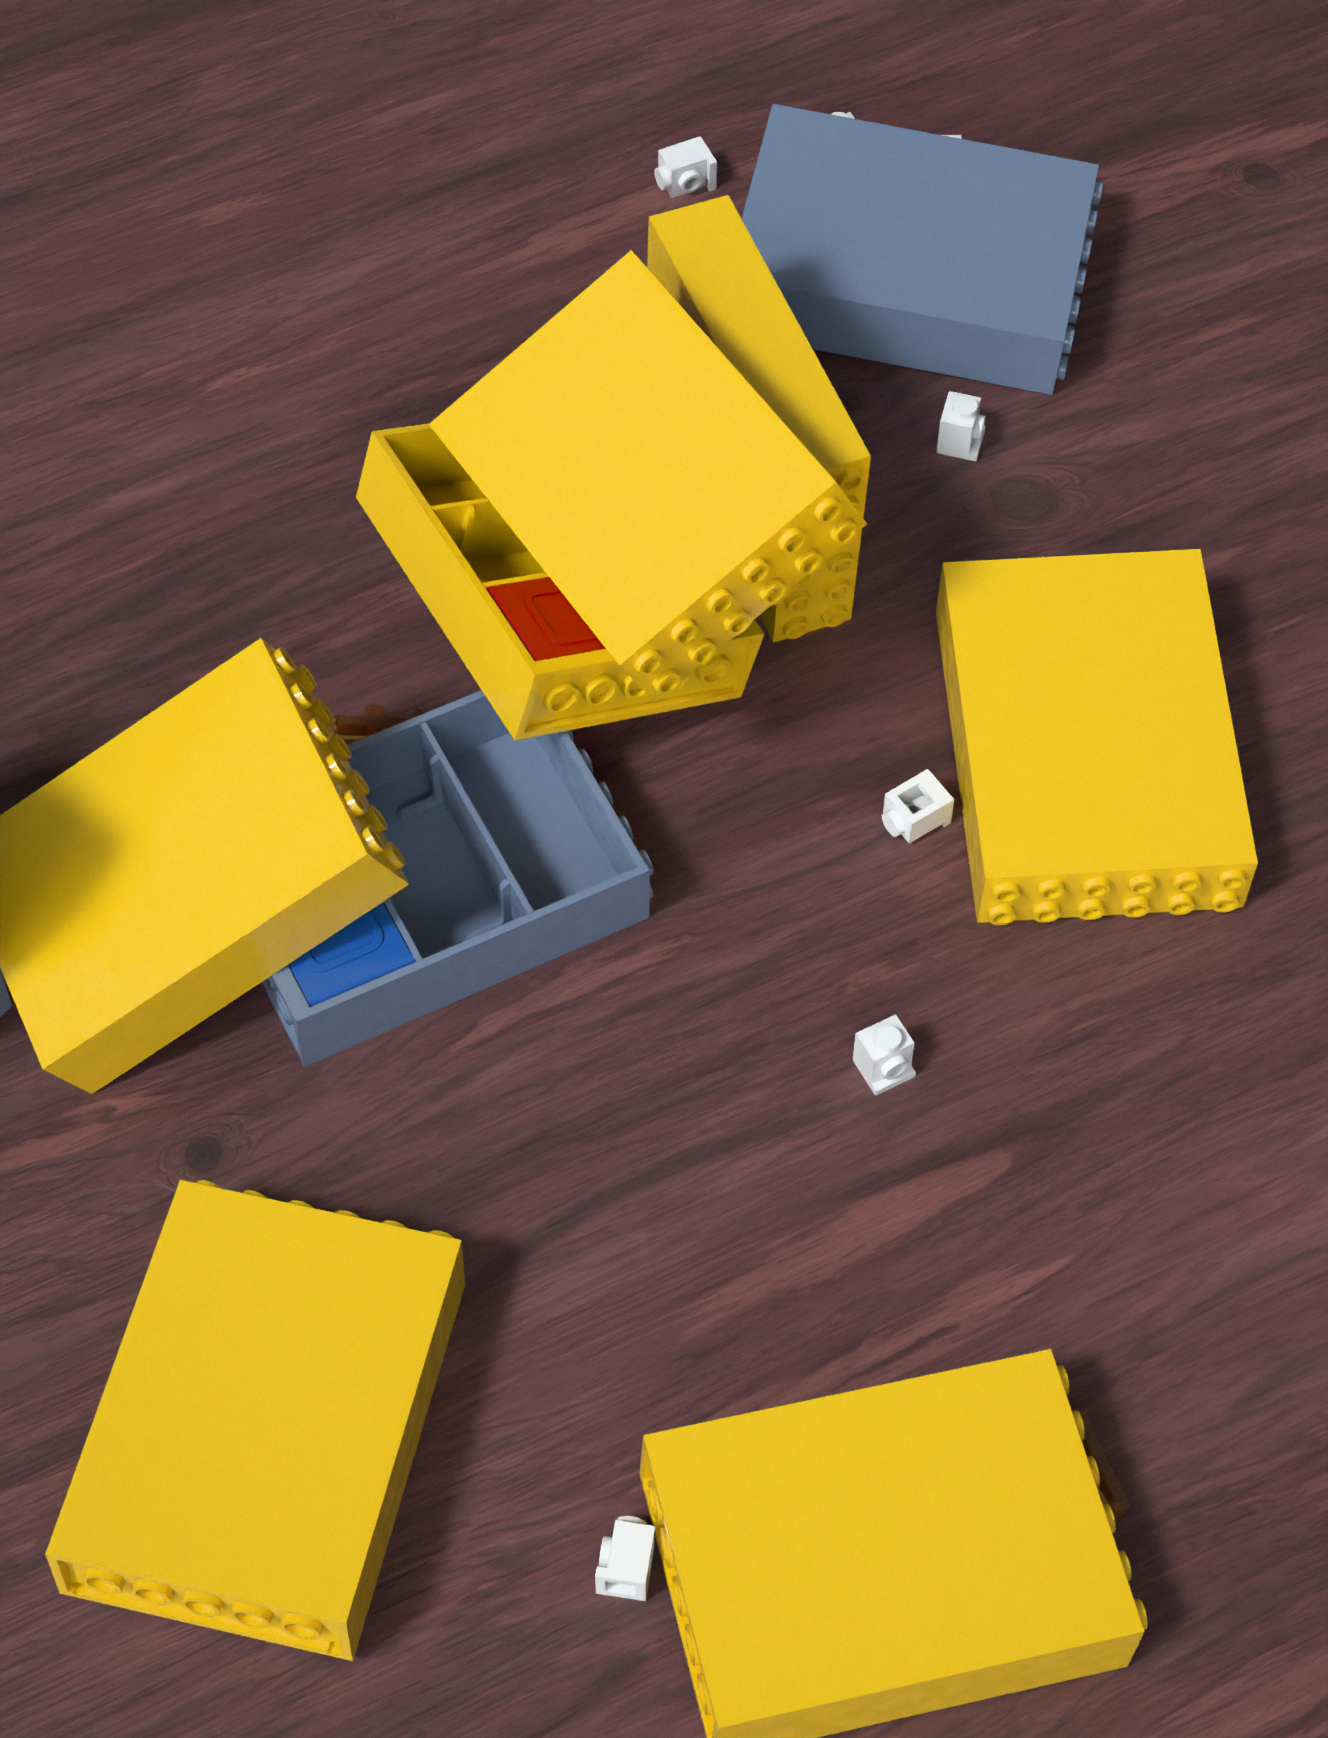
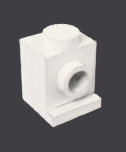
[654,136,717,198]
[936,391,986,462]
[882,769,954,844]
[853,1014,916,1096]
[595,1516,655,1601]

